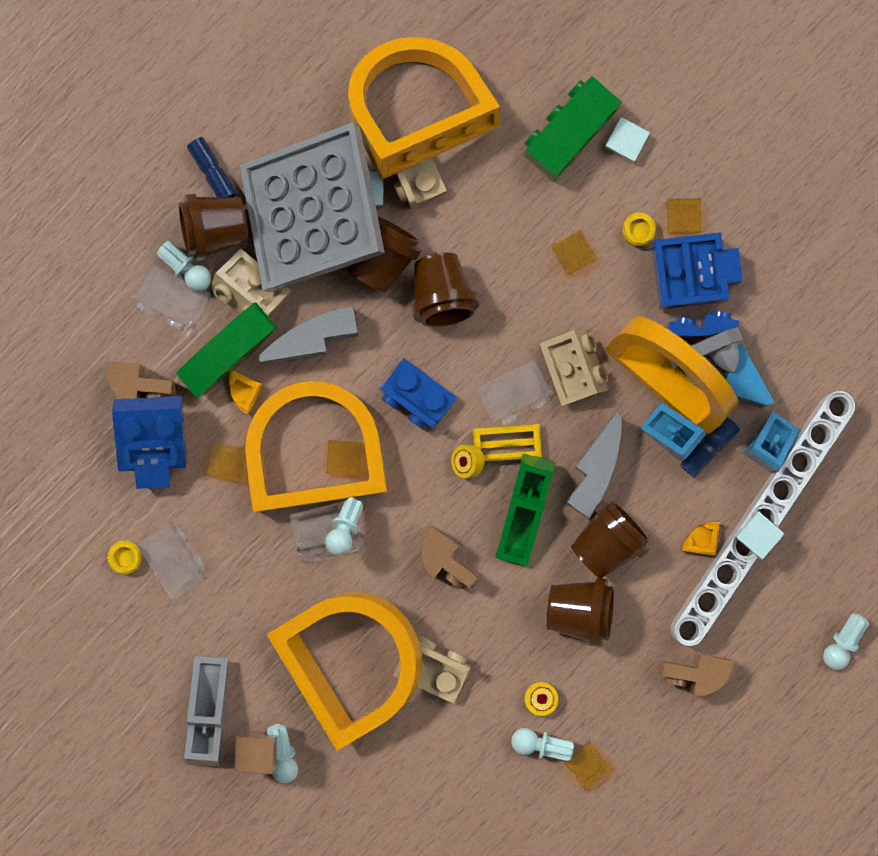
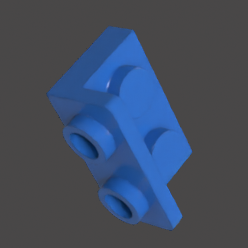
[379,358,457,431]

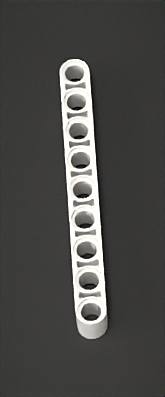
[671,391,855,646]

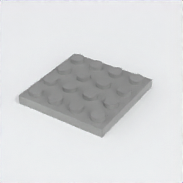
[240,122,385,293]

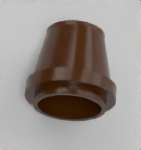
[178,193,248,261]
[347,216,422,292]
[412,252,479,327]
[571,501,649,578]
[547,578,614,647]

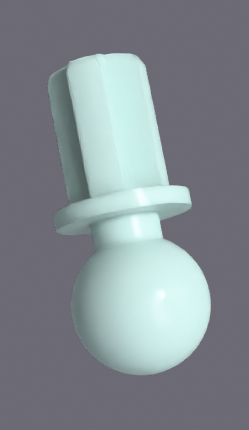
[157,240,211,292]
[325,497,363,556]
[823,614,869,670]
[267,723,298,784]
[511,728,574,761]

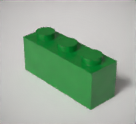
[524,76,622,182]

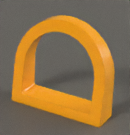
[348,37,500,179]
[604,316,738,437]
[245,381,387,512]
[266,592,422,751]

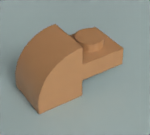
[106,361,177,399]
[421,526,478,589]
[658,653,734,696]
[235,731,277,774]

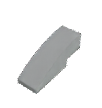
[259,306,359,365]
[565,413,622,519]
[184,656,229,767]

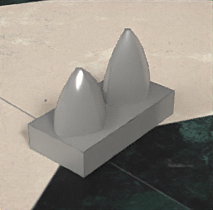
[669,327,743,389]

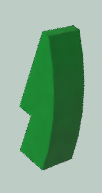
[176,302,278,398]
[495,453,555,567]

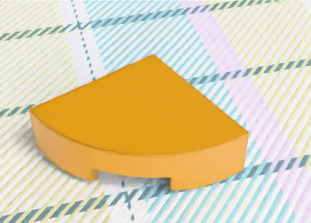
[229,371,263,415]
[681,522,720,556]

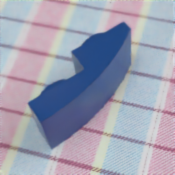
[666,310,739,340]

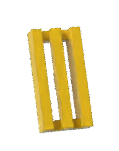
[473,424,542,462]

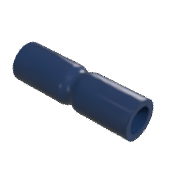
[187,137,238,198]
[680,417,740,478]

